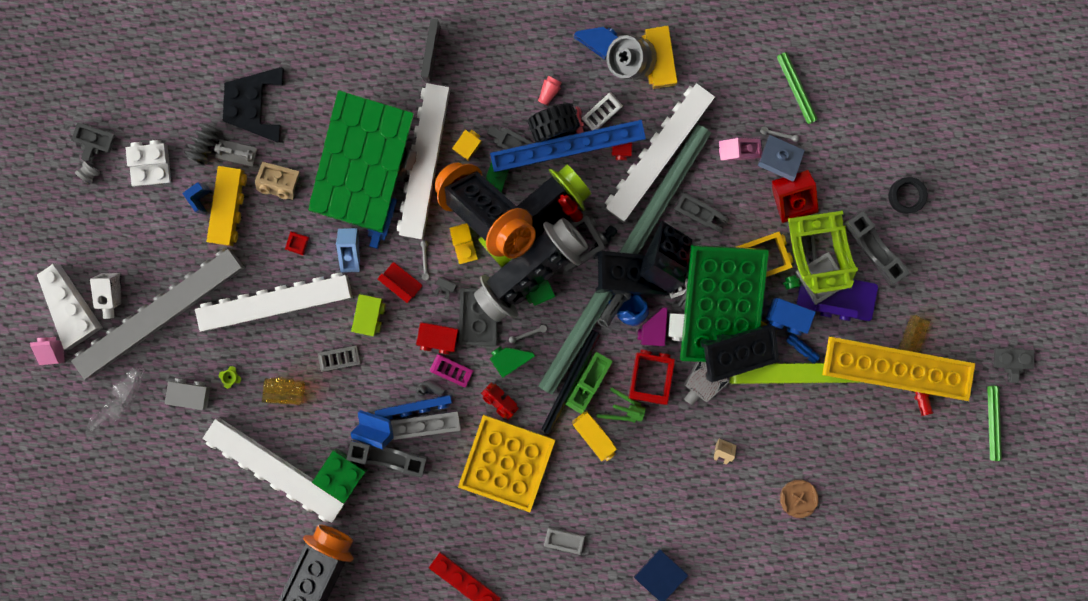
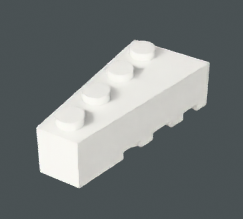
[37,264,103,350]

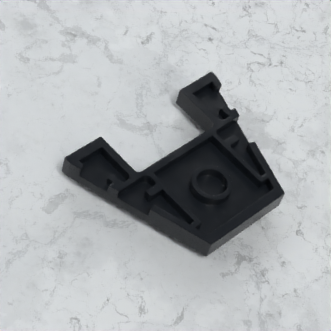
[222,67,284,143]

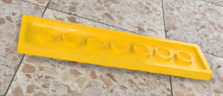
[822,337,975,401]

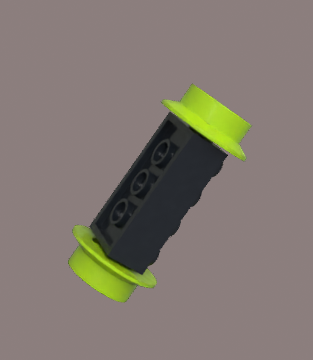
[478,165,592,268]

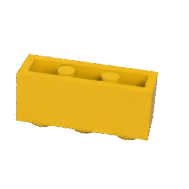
[642,26,677,89]

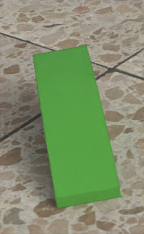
[565,352,613,414]

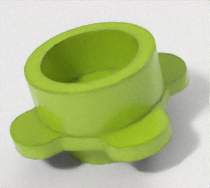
[219,366,241,389]

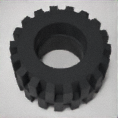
[527,103,580,143]

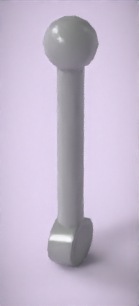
[760,127,800,142]
[420,241,430,281]
[509,325,547,344]

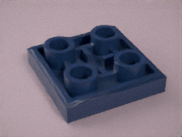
[634,548,688,601]

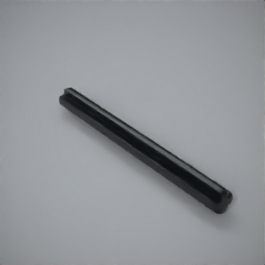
[541,330,600,435]

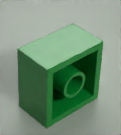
[312,448,368,504]

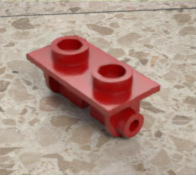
[480,382,519,419]

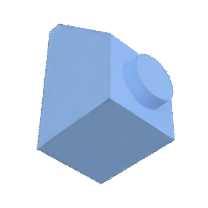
[336,228,360,272]

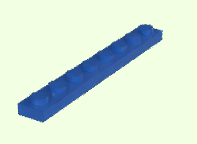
[490,120,646,172]

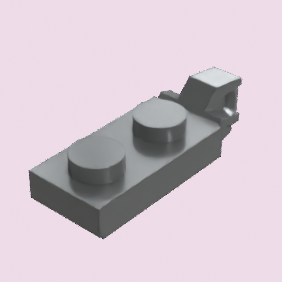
[487,126,533,150]

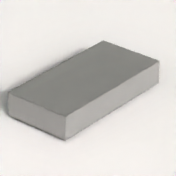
[544,527,585,555]

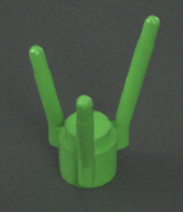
[596,388,646,423]

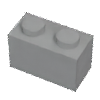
[165,378,211,410]

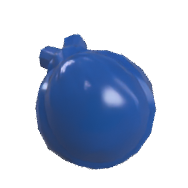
[609,295,649,326]

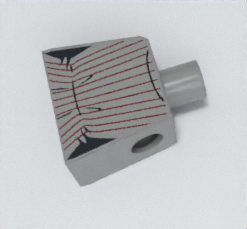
[684,362,729,406]

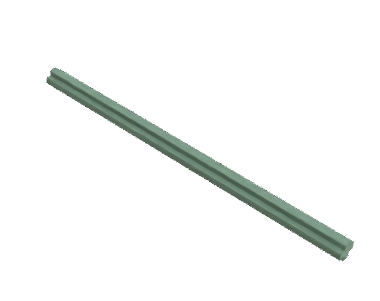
[538,124,712,395]

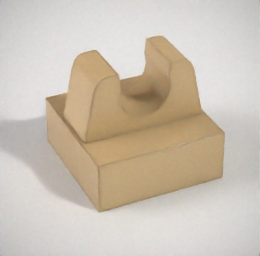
[714,438,737,464]

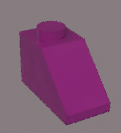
[637,307,667,346]

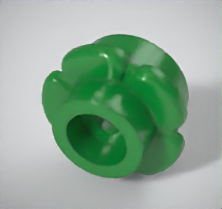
[783,275,801,290]

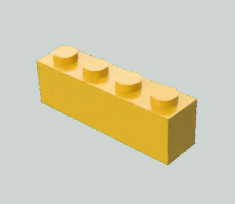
[206,166,247,246]

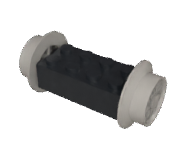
[474,218,588,322]

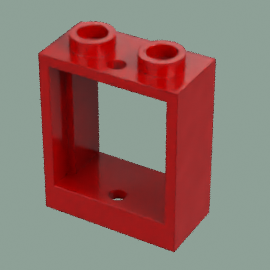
[628,350,675,405]

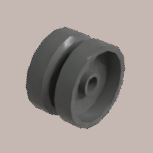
[606,35,656,80]

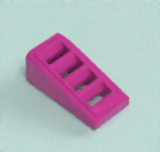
[430,354,473,388]

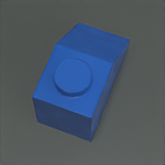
[574,27,618,60]

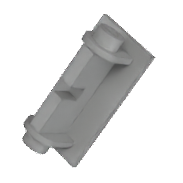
[214,139,257,167]

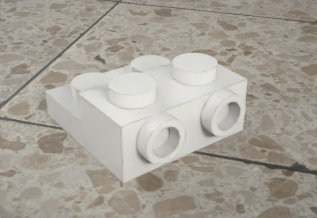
[125,140,171,187]

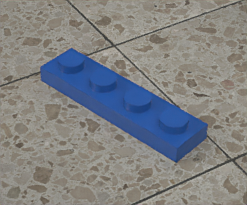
[375,395,453,420]

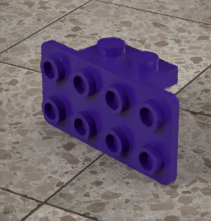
[796,279,878,321]

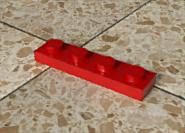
[428,552,501,601]

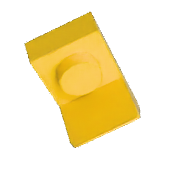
[449,223,478,265]

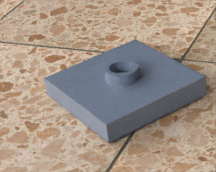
[758,135,805,181]

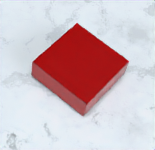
[285,231,309,255]

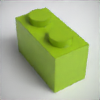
[351,294,386,337]

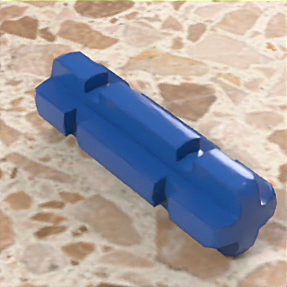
[786,334,820,364]

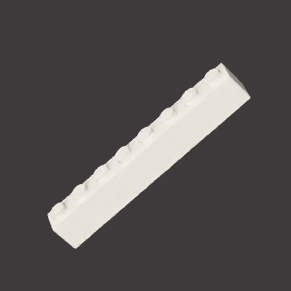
[397,83,450,240]
[605,83,715,222]
[195,272,353,332]
[202,418,347,523]

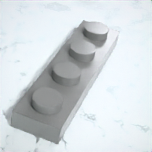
[390,411,461,440]

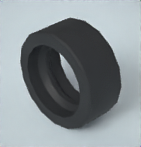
[888,177,928,214]

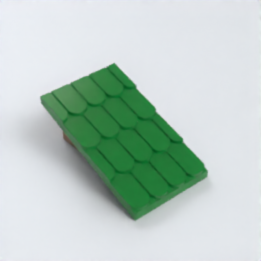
[308,90,414,233]

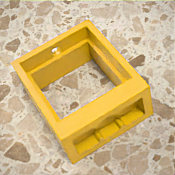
[737,231,793,277]
[572,410,617,461]

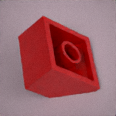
[772,170,819,223]

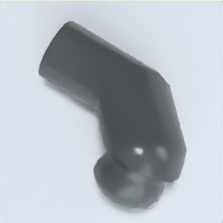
[416,380,445,397]

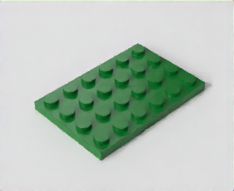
[680,245,769,362]

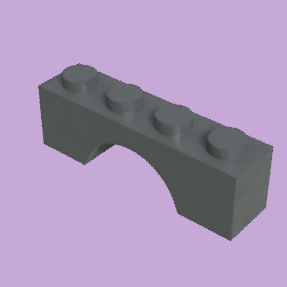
[843,211,910,285]
[346,439,428,478]

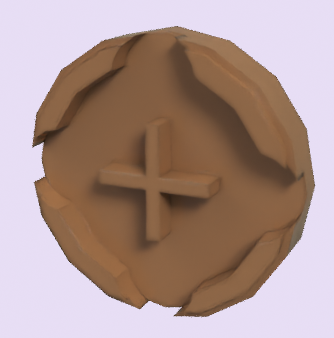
[780,480,819,518]

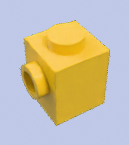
[452,130,482,161]

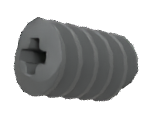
[184,123,222,166]

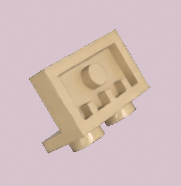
[255,162,300,200]

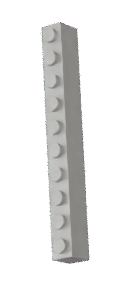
[71,248,245,380]

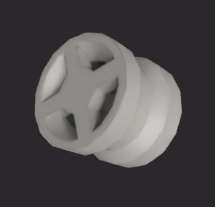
[75,161,100,185]

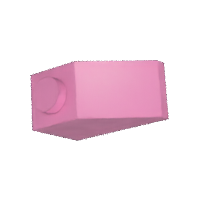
[719,138,762,161]

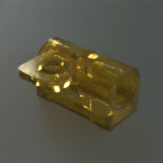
[262,377,305,405]

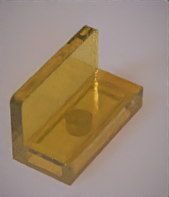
[898,315,930,353]

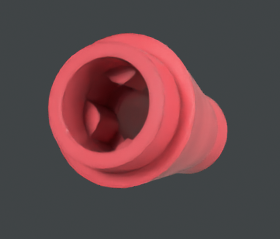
[538,76,562,106]

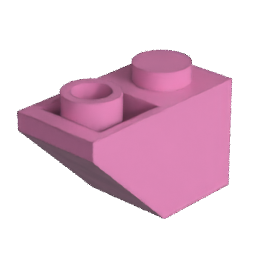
[30,337,65,365]

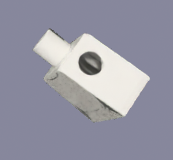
[90,273,121,319]

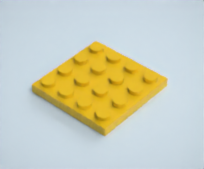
[458,414,555,512]

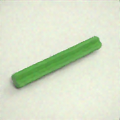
[777,52,817,124]
[987,385,1002,461]

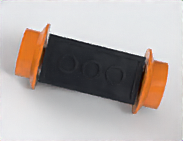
[435,163,536,259]
[278,524,354,601]

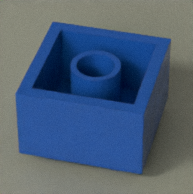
[765,298,815,336]

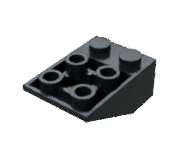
[640,221,692,293]

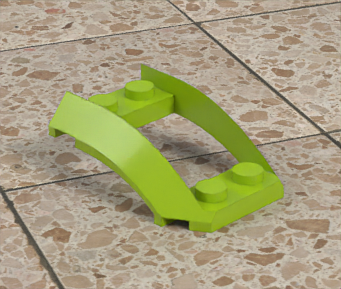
[788,211,858,294]

